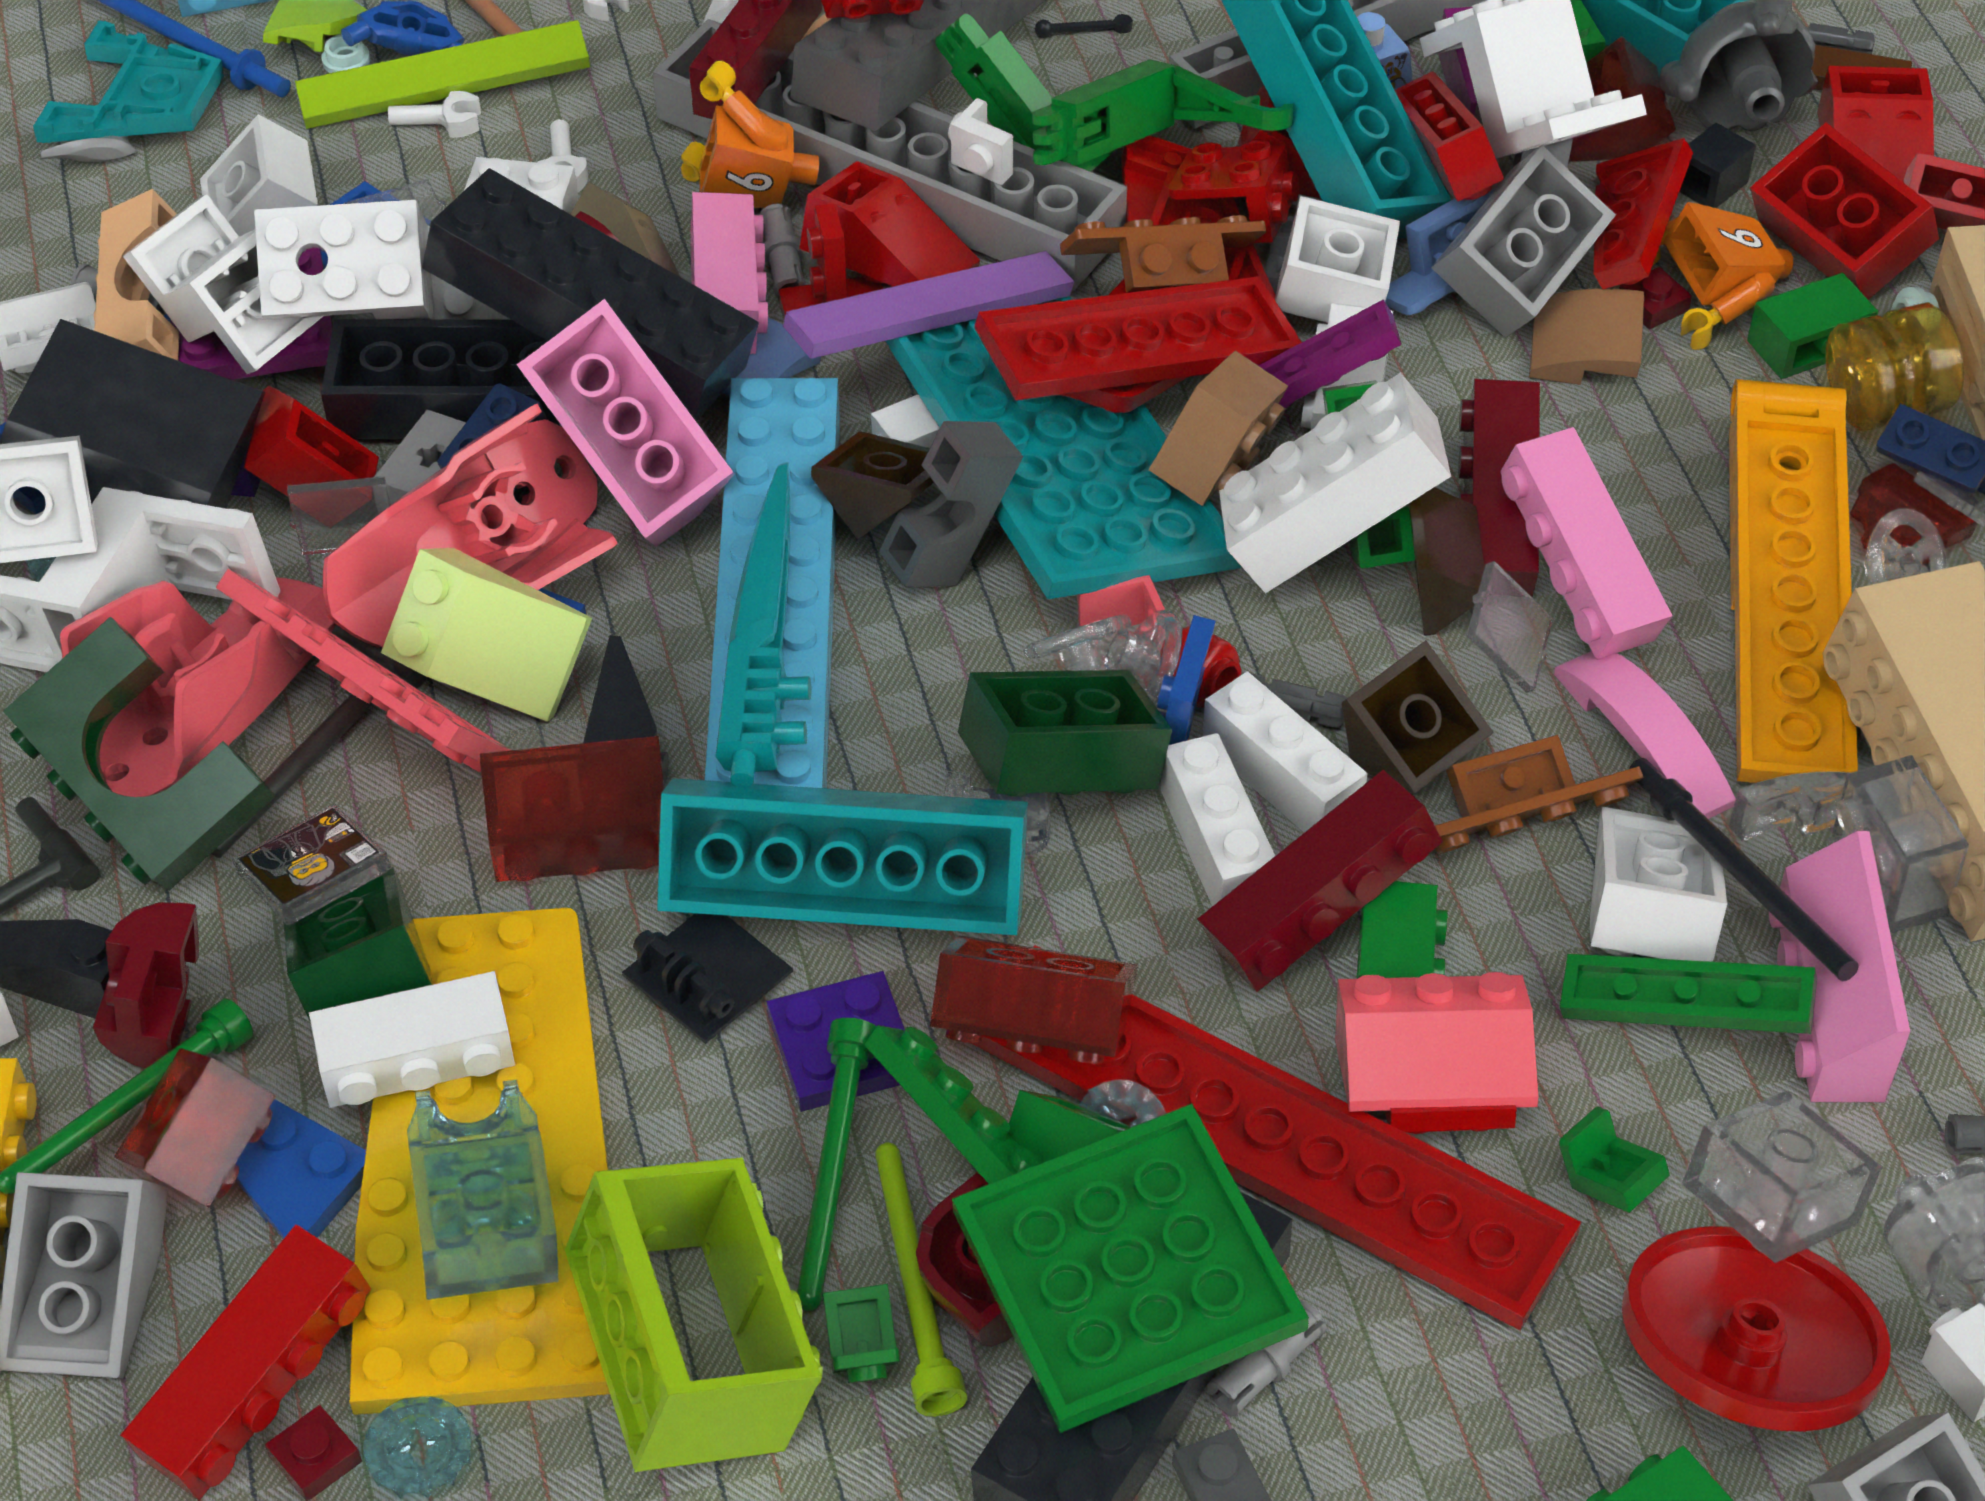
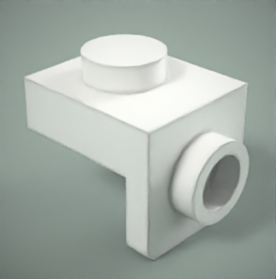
[948,98,1013,185]

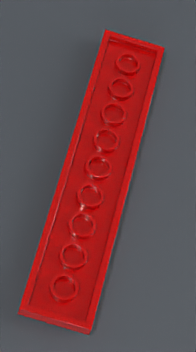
[970,945,1582,1331]

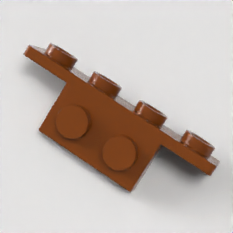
[1060,215,1266,293]
[1435,735,1644,854]

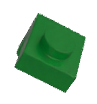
[1559,1106,1670,1213]
[822,1284,900,1383]

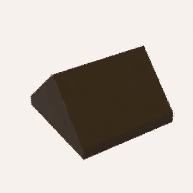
[811,431,935,540]
[1409,487,1489,636]
[1341,640,1494,795]

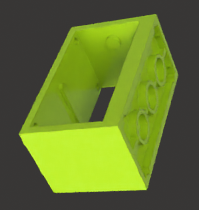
[565,1157,823,1472]

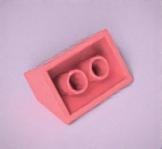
[1335,972,1538,1112]

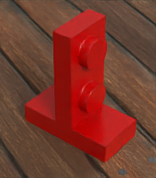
[778,203,883,320]

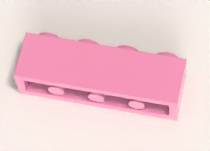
[690,192,768,354]
[1500,427,1673,660]

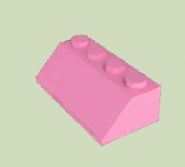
[517,299,735,547]
[1769,831,1910,1102]

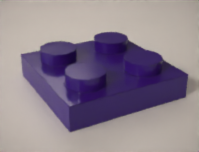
[766,971,905,1112]

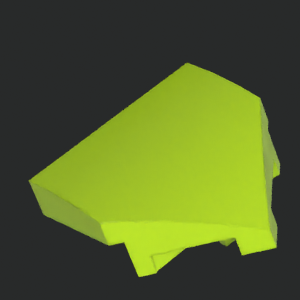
[263,0,368,53]

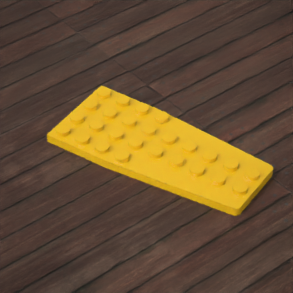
[349,908,610,1415]

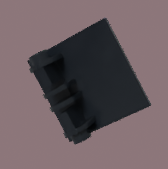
[622,913,793,1044]

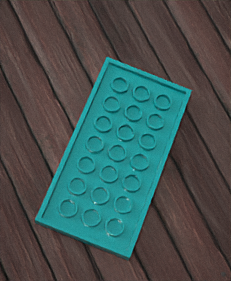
[885,296,1241,599]

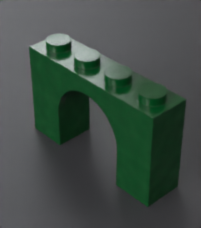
[3,616,276,891]

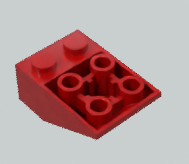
[1817,66,1934,182]
[799,161,980,287]

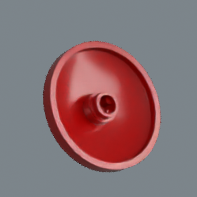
[1622,1226,1891,1432]

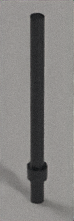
[1629,758,1859,981]

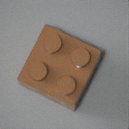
[1149,351,1289,506]

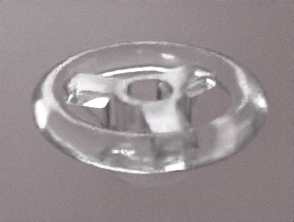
[1864,508,1947,585]
[1105,610,1182,705]
[1024,614,1132,671]

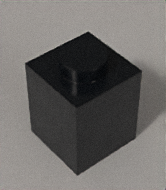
[1679,122,1756,208]

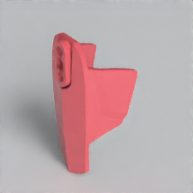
[323,404,618,647]
[60,577,336,797]

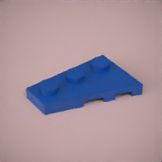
[186,1072,366,1239]

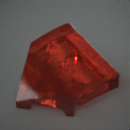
[1850,463,1980,565]

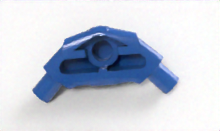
[341,0,465,56]

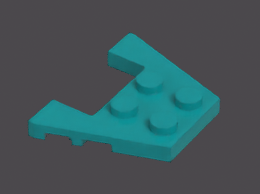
[33,21,224,143]

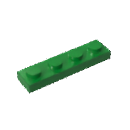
[1560,954,1817,1034]
[864,1025,1044,1184]

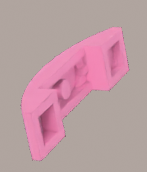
[1554,651,1736,819]

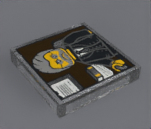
[232,804,392,926]

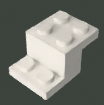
[123,194,323,374]

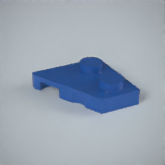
[1157,615,1216,745]

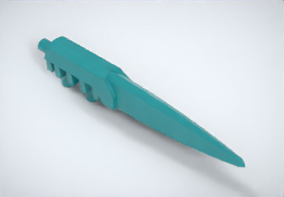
[715,462,812,787]

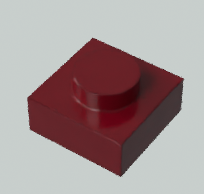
[1619,266,1692,330]
[264,1404,362,1501]

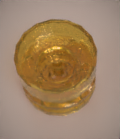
[1826,302,1964,431]

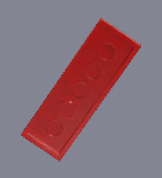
[974,276,1302,400]

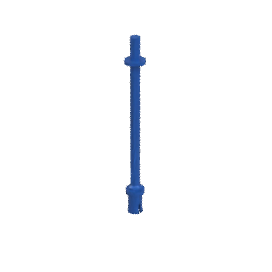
[97,0,291,98]

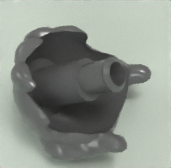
[1659,0,1818,131]

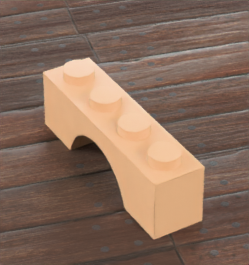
[94,189,179,360]

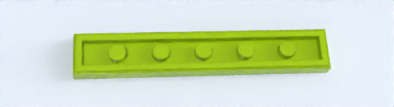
[295,20,591,129]

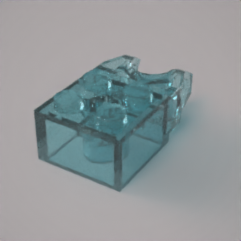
[407,1080,559,1300]

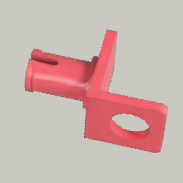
[1077,575,1168,652]

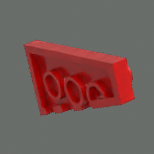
[1593,137,1693,290]

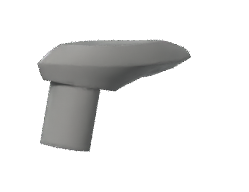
[40,136,137,162]

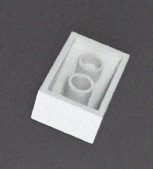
[1590,807,1727,962]

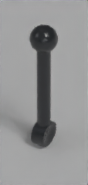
[1034,14,1133,38]

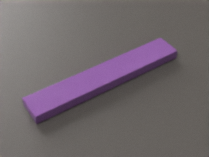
[783,251,1074,359]

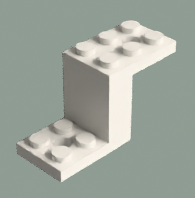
[1419,0,1647,159]
[254,200,509,320]
[0,435,98,563]
[0,487,281,672]

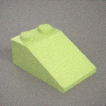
[381,548,592,722]

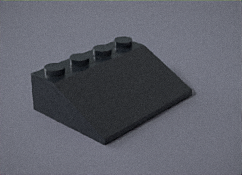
[0,319,265,509]

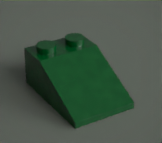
[283,867,433,1020]

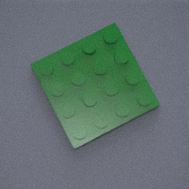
[952,1104,1309,1433]

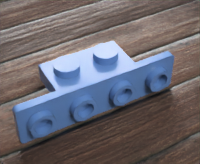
[1385,189,1494,315]

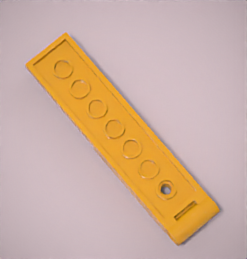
[1729,379,1858,792]

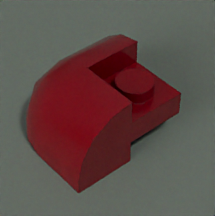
[92,902,199,1069]
[916,1172,1013,1347]

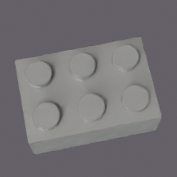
[1431,145,1616,338]

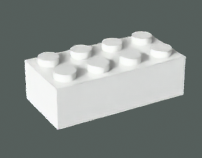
[1219,372,1451,594]

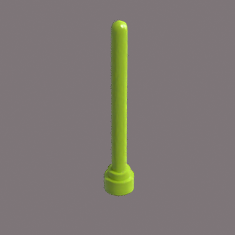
[875,1142,968,1417]

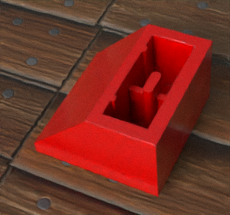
[244,386,379,525]

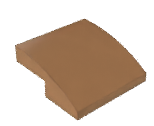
[1529,288,1644,385]

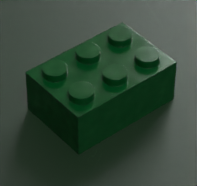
[958,670,1172,797]

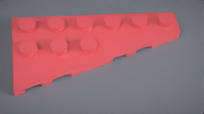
[216,569,516,772]

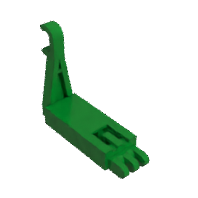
[935,14,1115,172]
[1032,59,1293,165]

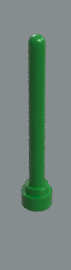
[0,998,253,1194]
[797,1018,877,1311]

